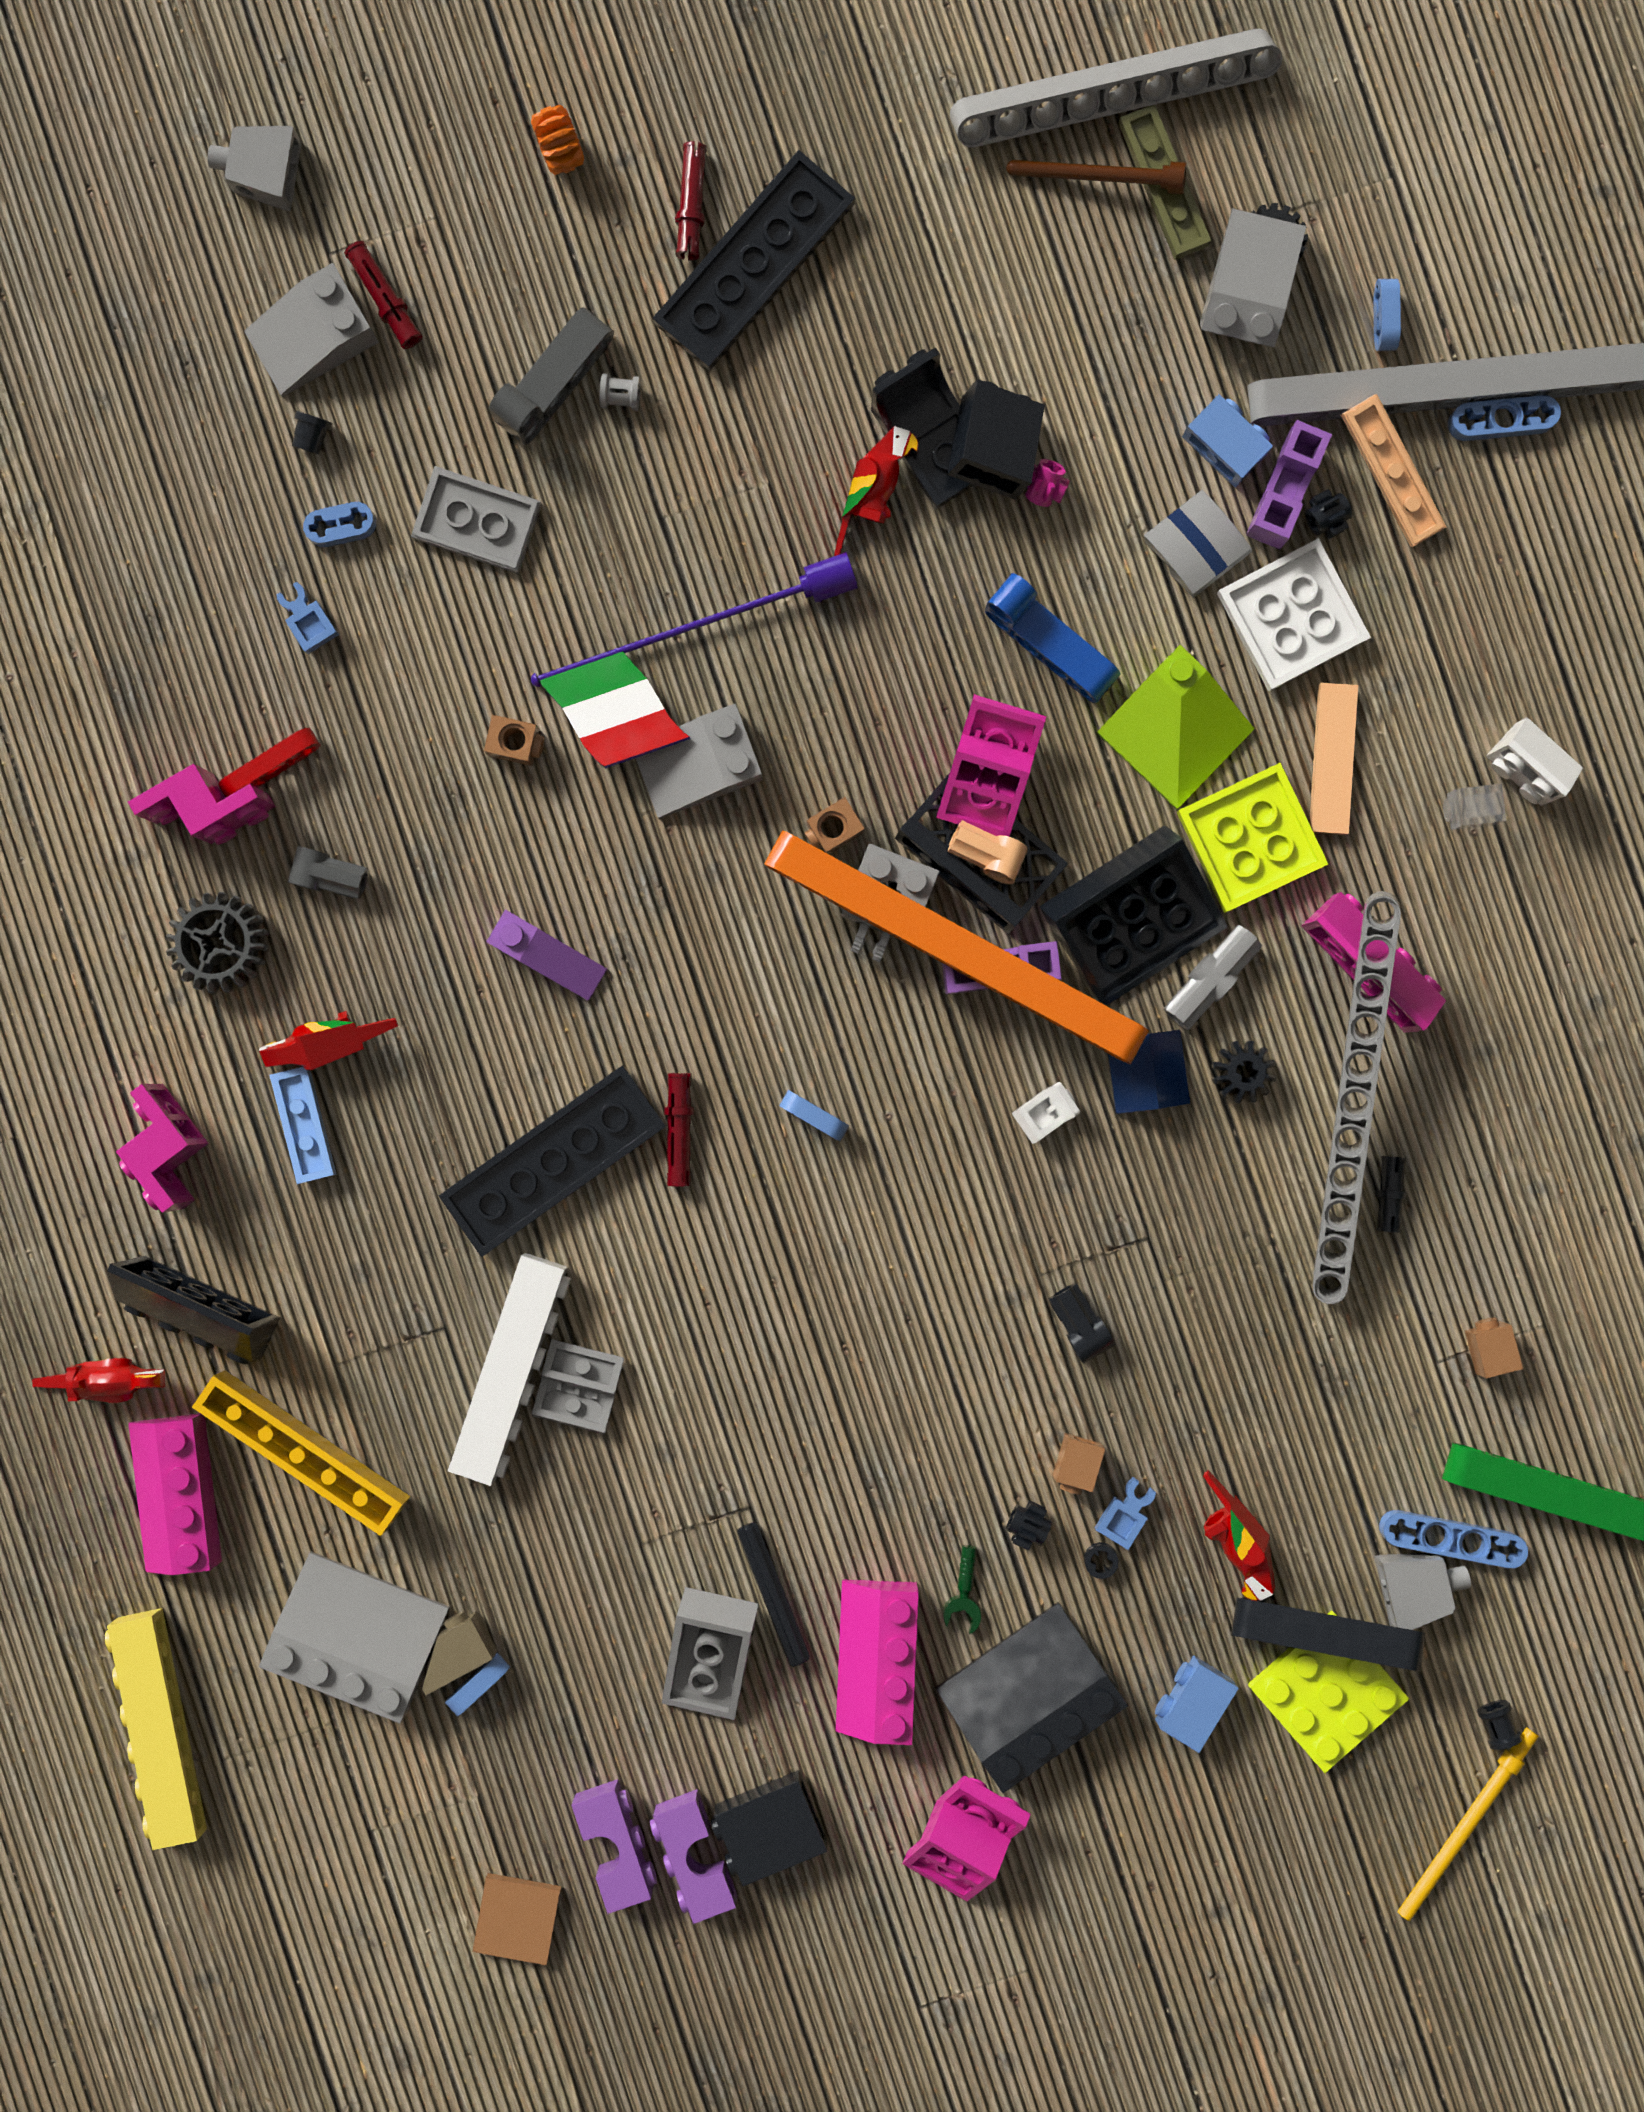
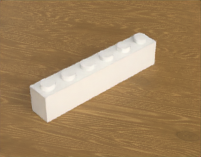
[448,1253,571,1486]

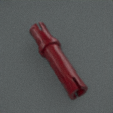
[675,141,707,261]
[344,241,423,349]
[664,1073,694,1187]

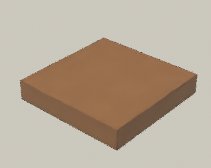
[472,1873,561,1965]

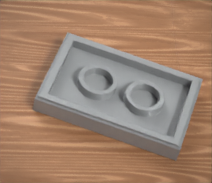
[411,466,542,574]

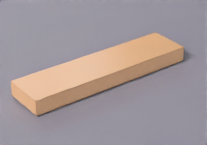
[1341,394,1446,547]
[1309,683,1358,835]

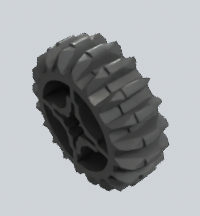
[165,892,270,994]

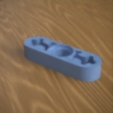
[1448,395,1561,441]

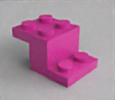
[936,694,1047,837]
[127,763,276,845]
[116,1084,208,1213]
[902,1775,1031,1902]

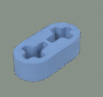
[1373,279,1401,351]
[303,502,376,547]
[779,1090,849,1142]
[445,1652,510,1717]

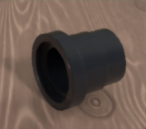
[292,411,333,455]

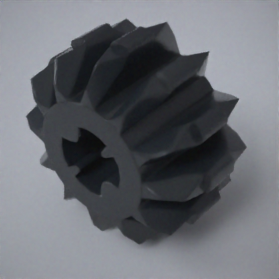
[1211,1041,1276,1103]

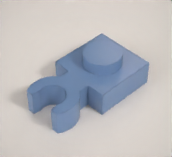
[276,582,339,654]
[1094,1477,1156,1550]

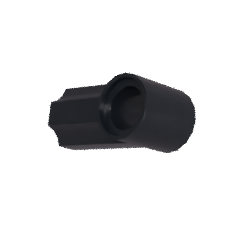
[1048,1283,1116,1364]

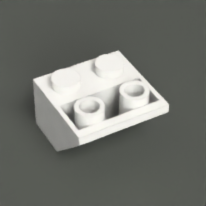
[1486,717,1583,806]

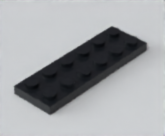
[652,150,855,371]
[439,1065,667,1257]

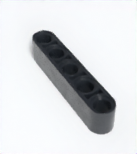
[1231,1597,1425,1672]

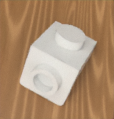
[1012,1082,1080,1144]

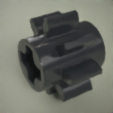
[1305,489,1353,539]
[1006,1500,1052,1551]

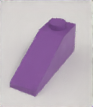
[486,909,607,1001]

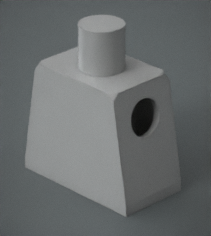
[208,126,302,211]
[1374,1553,1471,1630]

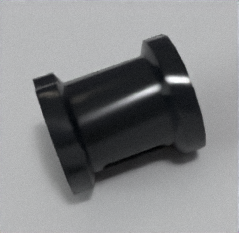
[1477,1700,1523,1750]

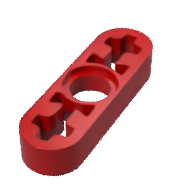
[218,727,321,797]

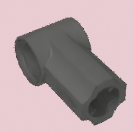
[288,846,368,899]

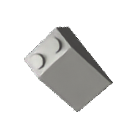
[1200,208,1306,347]
[244,263,379,397]
[636,703,763,819]
[662,1587,759,1720]

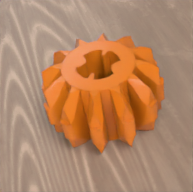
[531,105,584,175]

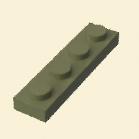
[1118,105,1211,260]

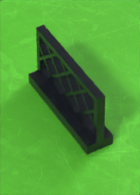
[895,773,1068,934]

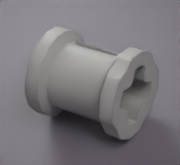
[600,373,641,411]

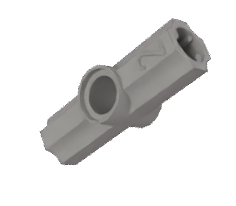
[1163,925,1263,1030]

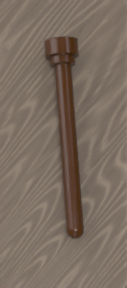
[1006,160,1187,194]

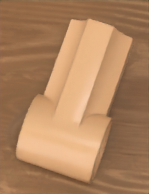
[947,820,1028,885]

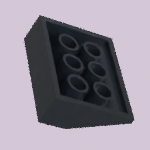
[1039,825,1228,1006]
[107,1256,281,1364]
[935,1602,1128,1793]

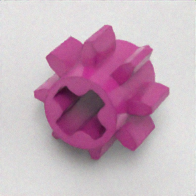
[1025,459,1070,507]

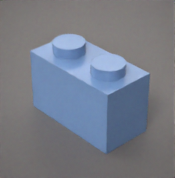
[1182,394,1273,488]
[1155,1655,1239,1753]

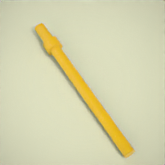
[1397,1727,1539,1921]

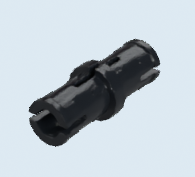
[1376,1156,1407,1233]

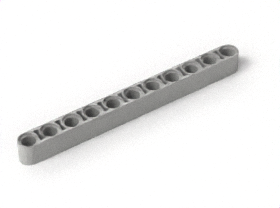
[1247,343,1644,426]
[1313,891,1401,1304]

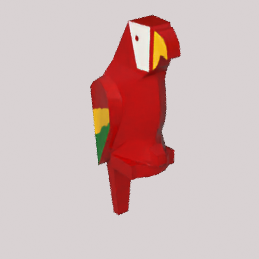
[834,426,919,556]
[259,1011,398,1070]
[32,1358,165,1403]
[1203,1470,1276,1601]

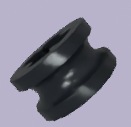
[1084,1542,1119,1579]

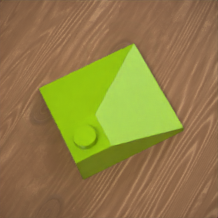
[1096,645,1255,810]

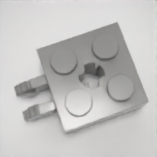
[841,843,939,962]

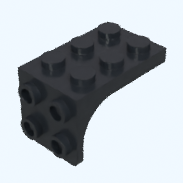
[871,348,974,510]

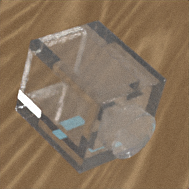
[1443,783,1506,830]

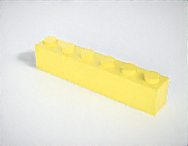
[105,1608,207,1850]

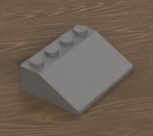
[259,1551,450,1724]

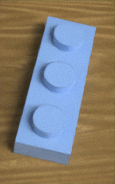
[269,1067,337,1184]

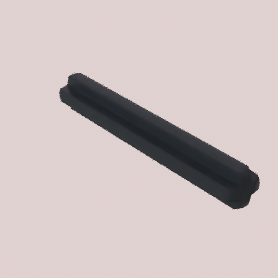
[737,1522,810,1667]

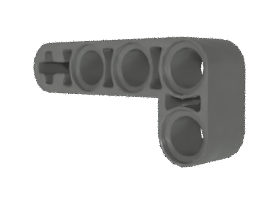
[489,307,614,445]

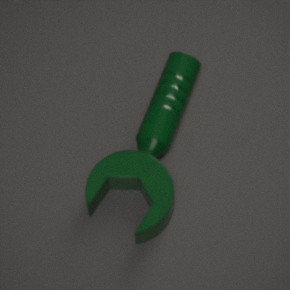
[943,1545,981,1634]

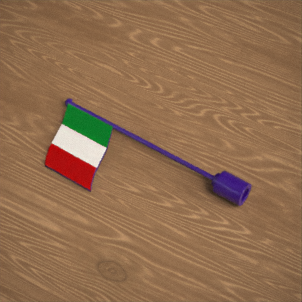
[531,552,858,769]

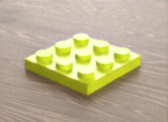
[1177,763,1328,913]
[1248,1610,1409,1773]

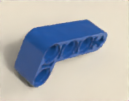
[985,573,1121,704]

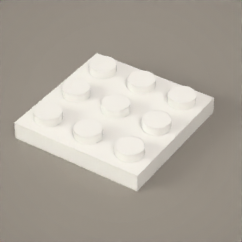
[1217,538,1371,692]

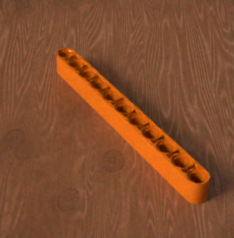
[764,831,1149,1065]

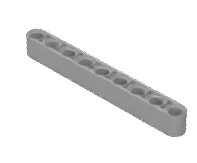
[950,29,1283,147]

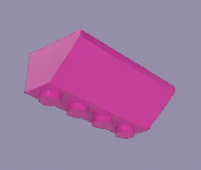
[1301,892,1446,1033]
[128,1413,222,1575]
[836,1579,919,1745]

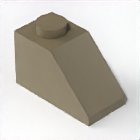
[422,1611,498,1696]

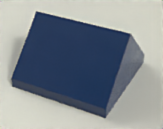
[1107,1030,1191,1114]

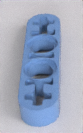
[1379,1510,1528,1568]

